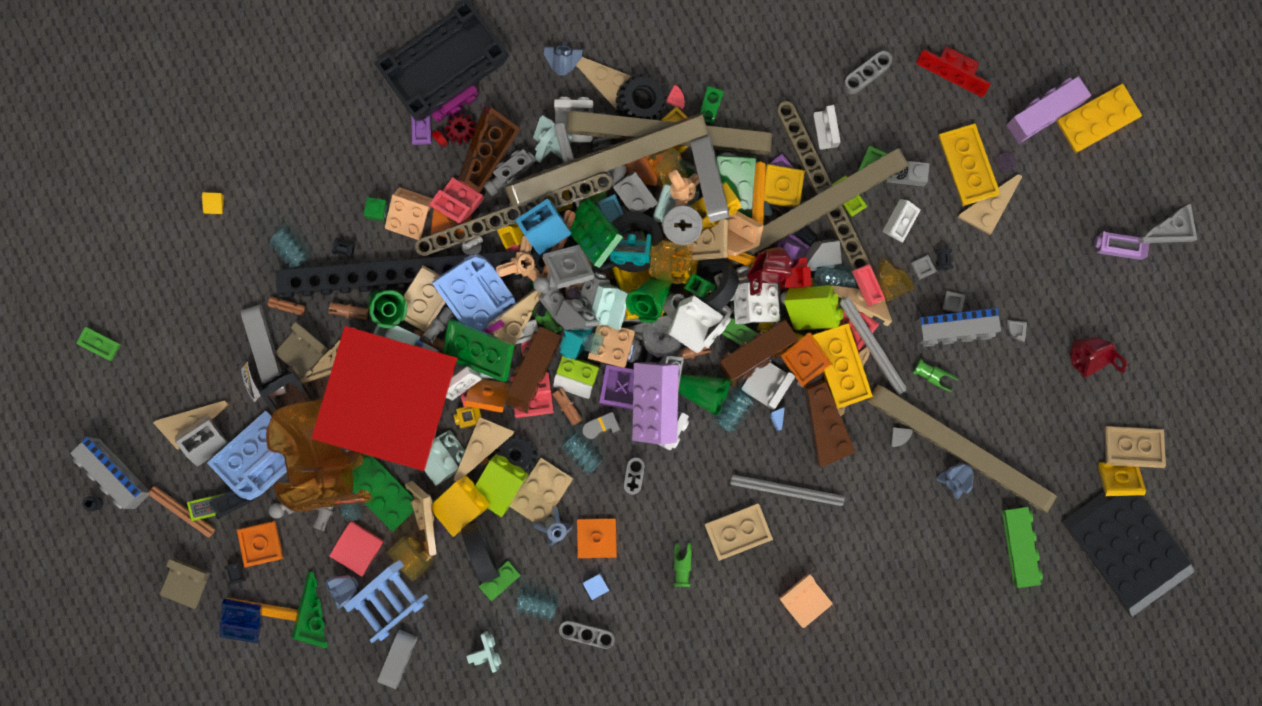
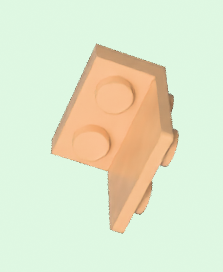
[385,187,433,240]
[727,211,763,256]
[588,325,635,368]
[778,574,832,628]

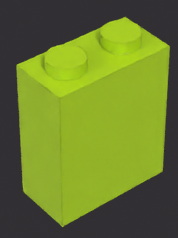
[784,285,843,330]
[475,454,529,517]

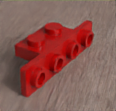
[916,46,991,97]

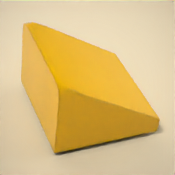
[202,192,224,214]

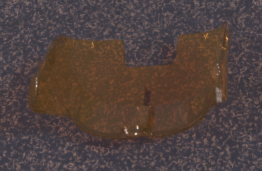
[266,398,373,512]

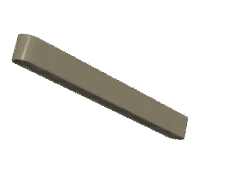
[776,101,877,287]
[566,111,772,155]
[505,114,708,205]
[724,148,909,268]
[415,172,613,256]
[867,384,1057,513]

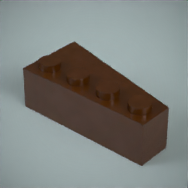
[458,106,520,193]
[720,320,798,389]
[505,327,561,414]
[804,379,856,468]

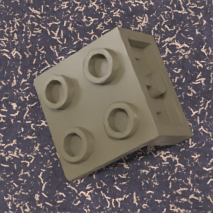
[275,322,328,377]
[160,559,211,609]

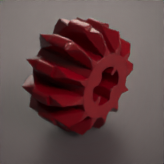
[444,113,476,146]

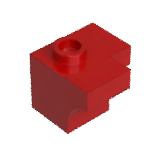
[780,258,811,289]

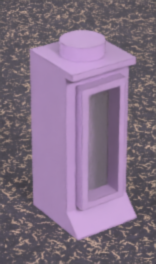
[1094,231,1149,260]

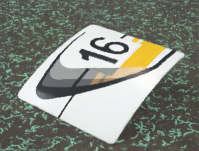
[241,362,261,402]

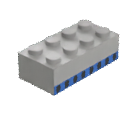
[915,308,1001,347]
[70,437,150,509]

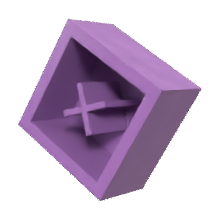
[599,365,634,410]

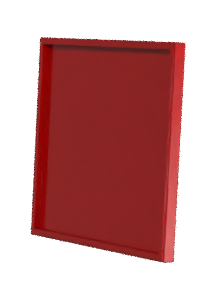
[311,326,458,471]

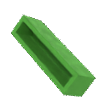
[1001,507,1043,588]

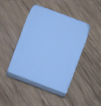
[770,408,785,431]
[583,574,609,600]

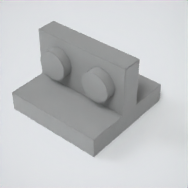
[613,170,658,213]
[543,245,594,289]

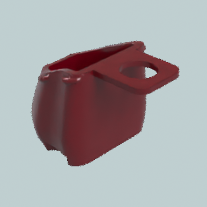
[747,247,793,296]
[1070,337,1127,378]

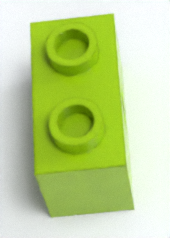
[556,356,601,386]

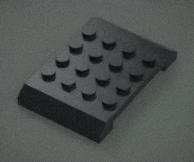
[374,0,509,121]
[1061,490,1195,617]

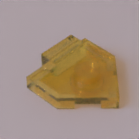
[877,260,914,302]

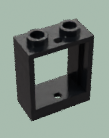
[258,366,317,429]

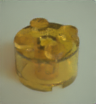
[648,147,688,189]
[649,241,692,284]

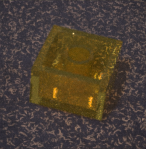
[386,536,435,582]

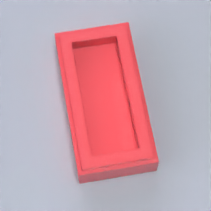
[852,264,885,307]

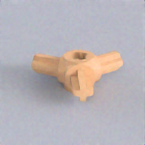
[668,170,700,206]
[496,236,542,282]

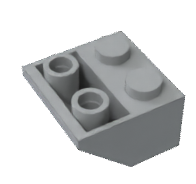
[175,414,229,467]

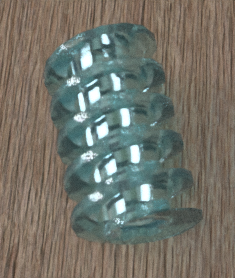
[270,227,311,269]
[813,267,856,288]
[714,390,755,433]
[561,433,604,474]
[517,589,559,622]

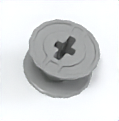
[662,205,703,245]

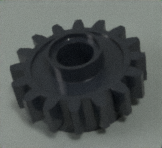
[495,434,537,472]

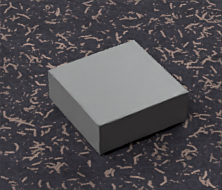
[910,255,937,280]
[942,291,965,313]

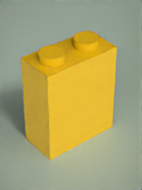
[431,476,490,537]

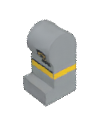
[583,412,620,439]

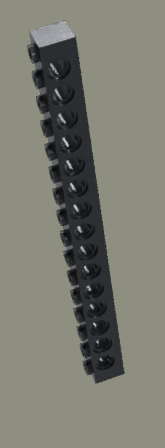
[275,246,572,298]

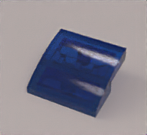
[219,598,262,644]

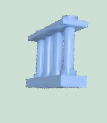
[344,560,428,643]

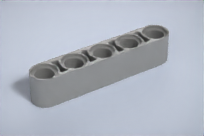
[690,134,730,223]
[241,304,287,398]

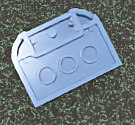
[432,254,516,334]
[207,411,299,500]

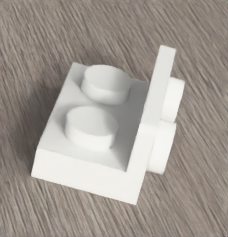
[813,105,840,150]

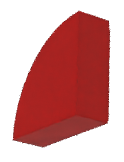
[432,130,448,148]

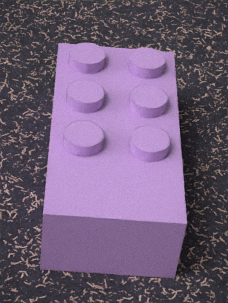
[1006,76,1091,144]
[632,362,679,445]

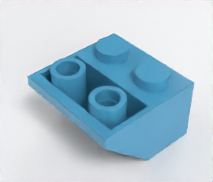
[515,199,572,255]

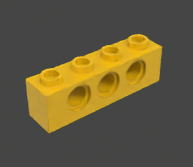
[672,182,742,250]

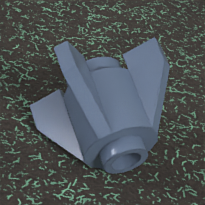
[544,42,582,75]
[936,463,974,499]
[533,506,572,545]
[323,575,359,609]

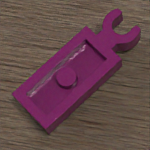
[431,85,479,123]

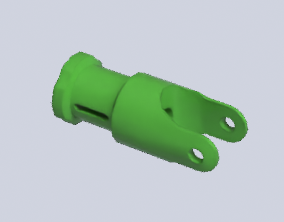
[532,302,563,334]
[912,358,958,392]
[673,543,692,587]

